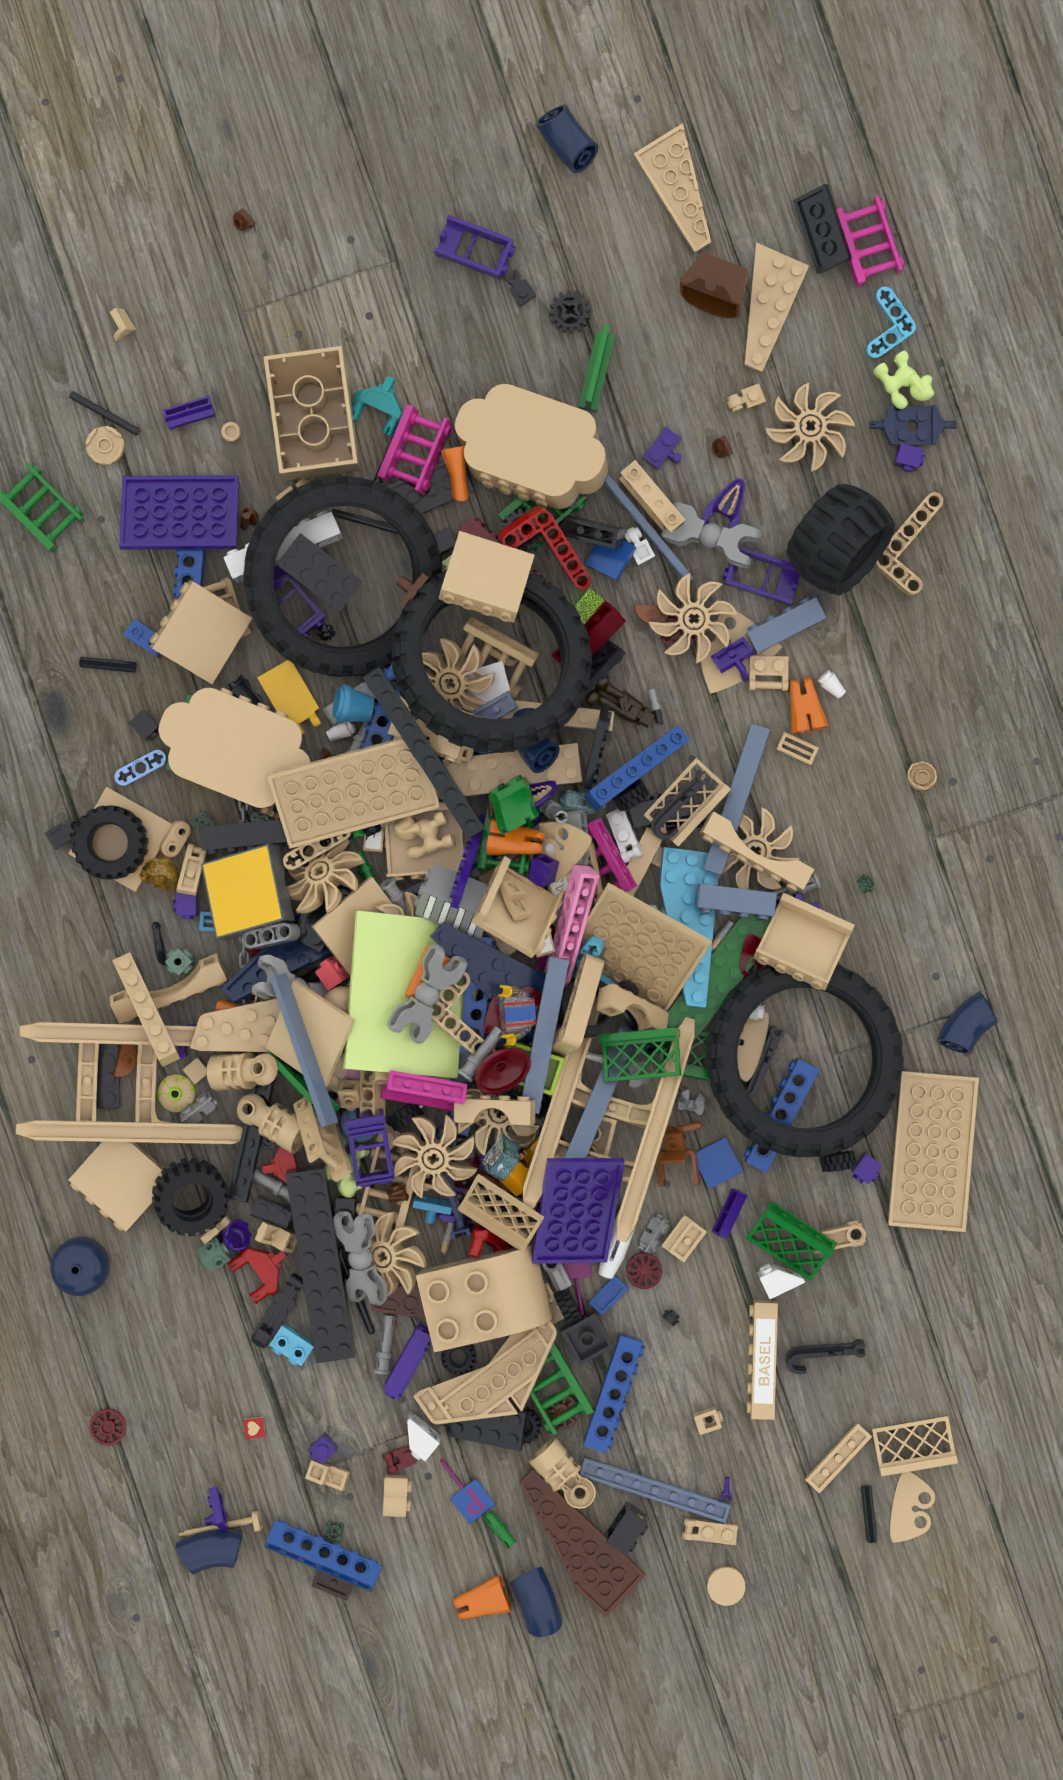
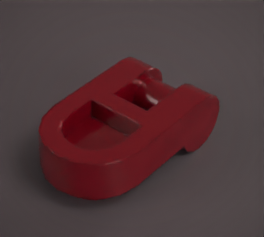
[382,1445,417,1474]

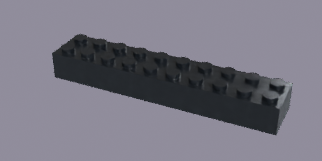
[285,1164,356,1363]

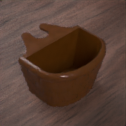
[680,252,748,318]

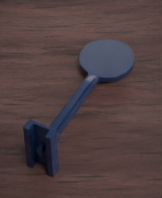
[421,1127,475,1241]

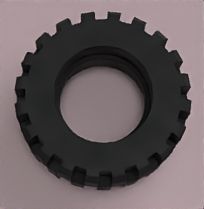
[71,805,149,880]
[152,1158,229,1236]

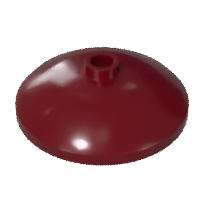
[475,1048,531,1094]

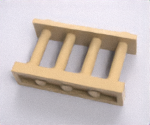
[619,460,685,533]
[459,616,539,698]
[293,1097,352,1182]
[355,1146,420,1229]

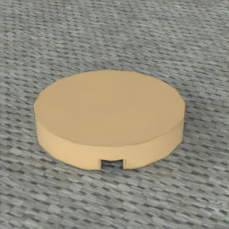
[86,426,125,465]
[707,1566,746,1606]

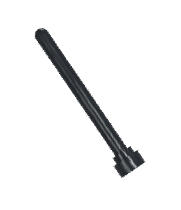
[339,1246,375,1334]

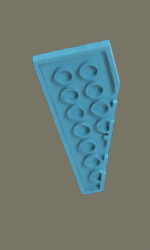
[659,847,718,1008]

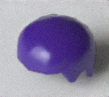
[222,1220,252,1252]

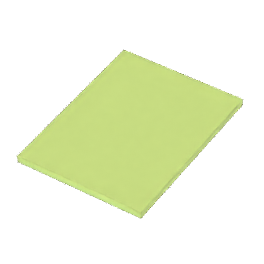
[343,911,464,1078]

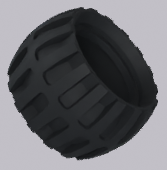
[786,483,896,596]

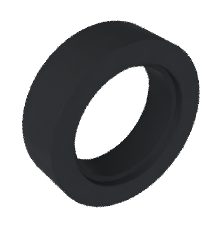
[558,980,617,1038]

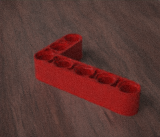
[498,506,591,590]

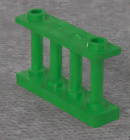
[0,462,85,553]
[498,495,587,552]
[477,807,540,878]
[530,1342,595,1435]

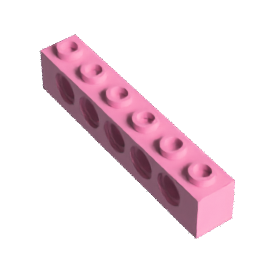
[544,864,599,983]

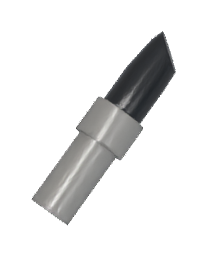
[647,688,663,725]

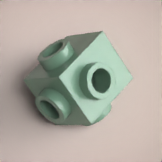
[165,948,195,975]
[197,1237,230,1272]

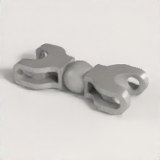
[660,502,762,569]
[387,944,467,1044]
[251,955,339,999]
[333,1211,387,1305]

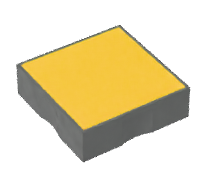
[201,844,295,940]

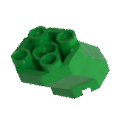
[488,774,539,835]

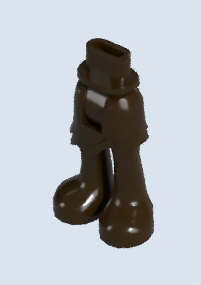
[586,675,655,728]

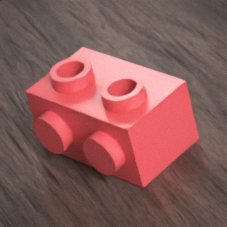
[315,955,350,991]

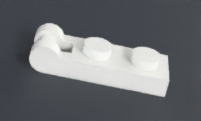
[606,809,643,863]

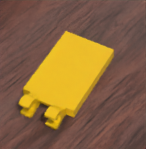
[257,660,322,735]

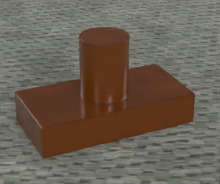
[396,573,430,608]

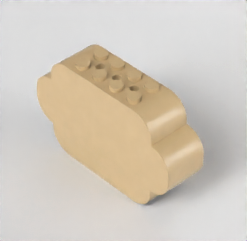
[455,384,609,509]
[159,688,311,808]

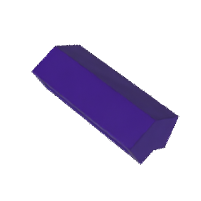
[163,396,216,430]
[712,1188,747,1239]

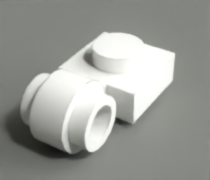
[624,527,655,565]

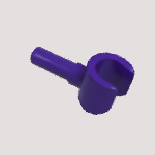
[721,1476,733,1502]

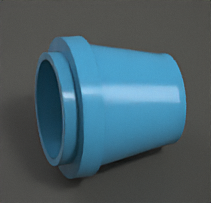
[332,684,374,724]

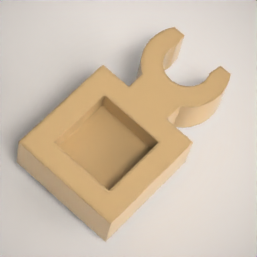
[200,1216,232,1244]

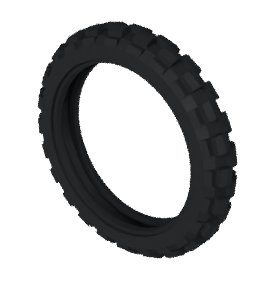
[243,476,443,677]
[391,570,592,753]
[706,964,904,1157]

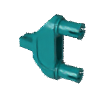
[352,376,403,438]

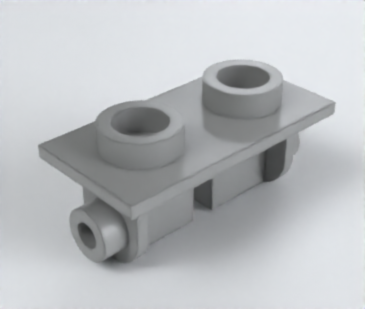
[180,1091,219,1123]
[638,1213,671,1254]

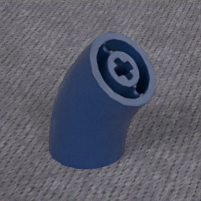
[535,104,598,173]
[512,708,560,773]
[937,990,998,1054]
[176,1529,243,1575]
[510,1566,562,1637]

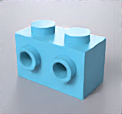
[269,1322,314,1366]

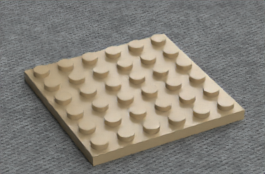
[574,883,712,1011]

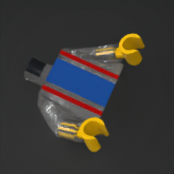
[498,985,540,1046]

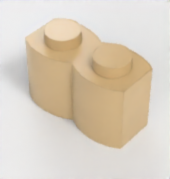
[383,1474,412,1517]

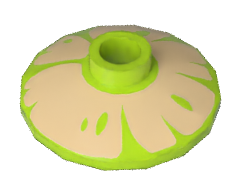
[157,1074,196,1113]

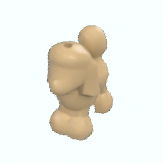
[393,811,456,859]

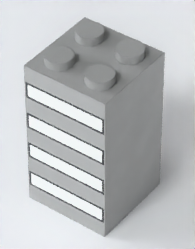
[414,863,488,941]

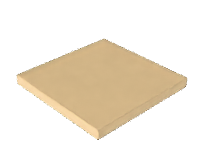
[68,787,172,892]
[311,876,392,977]
[265,980,356,1088]

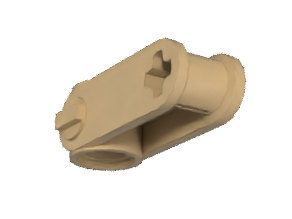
[812,1220,866,1254]

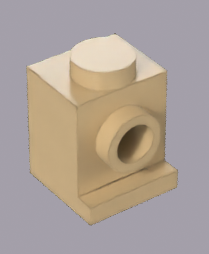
[338,1080,360,1111]
[693,1407,724,1435]

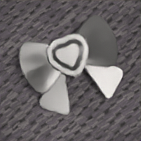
[625,1060,651,1088]
[677,1090,705,1117]

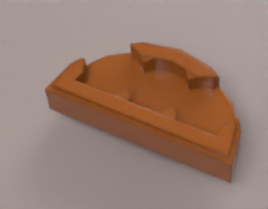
[634,605,670,624]
[112,1044,137,1077]

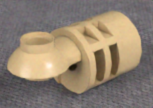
[207,1052,278,1091]
[237,1093,304,1154]
[528,1437,596,1509]

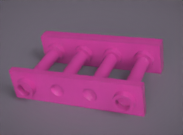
[836,195,904,288]
[377,404,453,496]
[587,818,638,908]
[381,1070,467,1111]

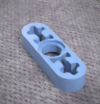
[115,750,167,786]

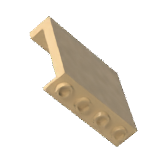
[438,531,535,623]
[149,580,252,684]
[384,802,465,881]
[471,856,564,958]
[754,893,855,991]
[69,1142,164,1231]

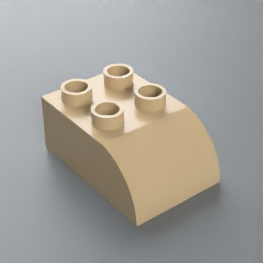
[264,346,361,481]
[416,1243,553,1353]

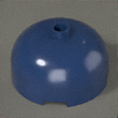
[50,1236,110,1296]

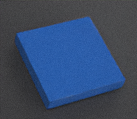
[584,540,636,582]
[696,1137,743,1189]

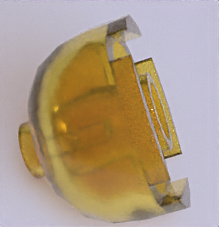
[139,856,179,892]

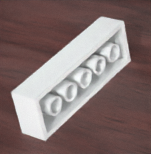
[224,511,344,583]

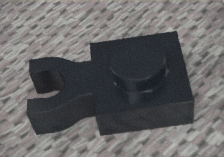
[504,269,536,307]
[45,818,76,850]

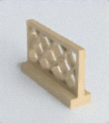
[644,758,731,847]
[457,1174,544,1252]
[872,1416,958,1476]

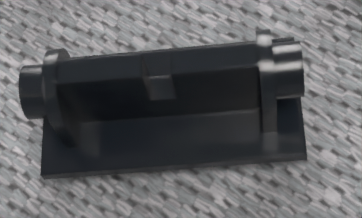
[229,675,265,706]

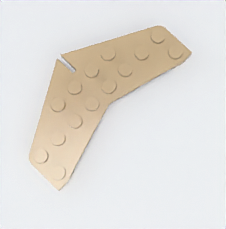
[190,998,347,1093]
[413,1321,558,1424]

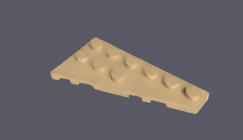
[633,123,711,254]
[744,242,809,373]

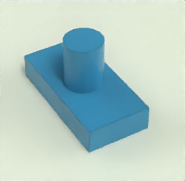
[413,1194,452,1224]

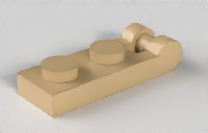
[176,843,207,896]
[682,1518,738,1545]

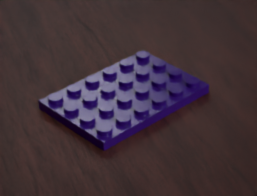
[119,475,239,550]
[532,1158,625,1264]

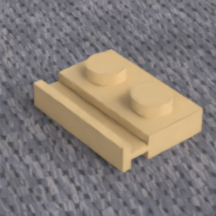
[661,1214,707,1263]

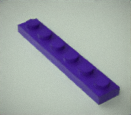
[449,814,486,909]

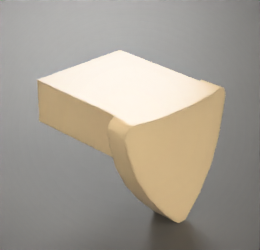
[110,308,136,341]

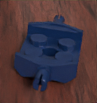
[869,405,957,445]

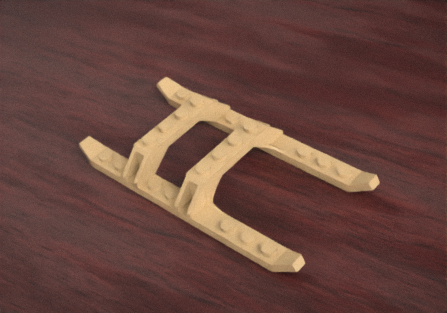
[523,995,695,1243]
[16,1022,244,1144]

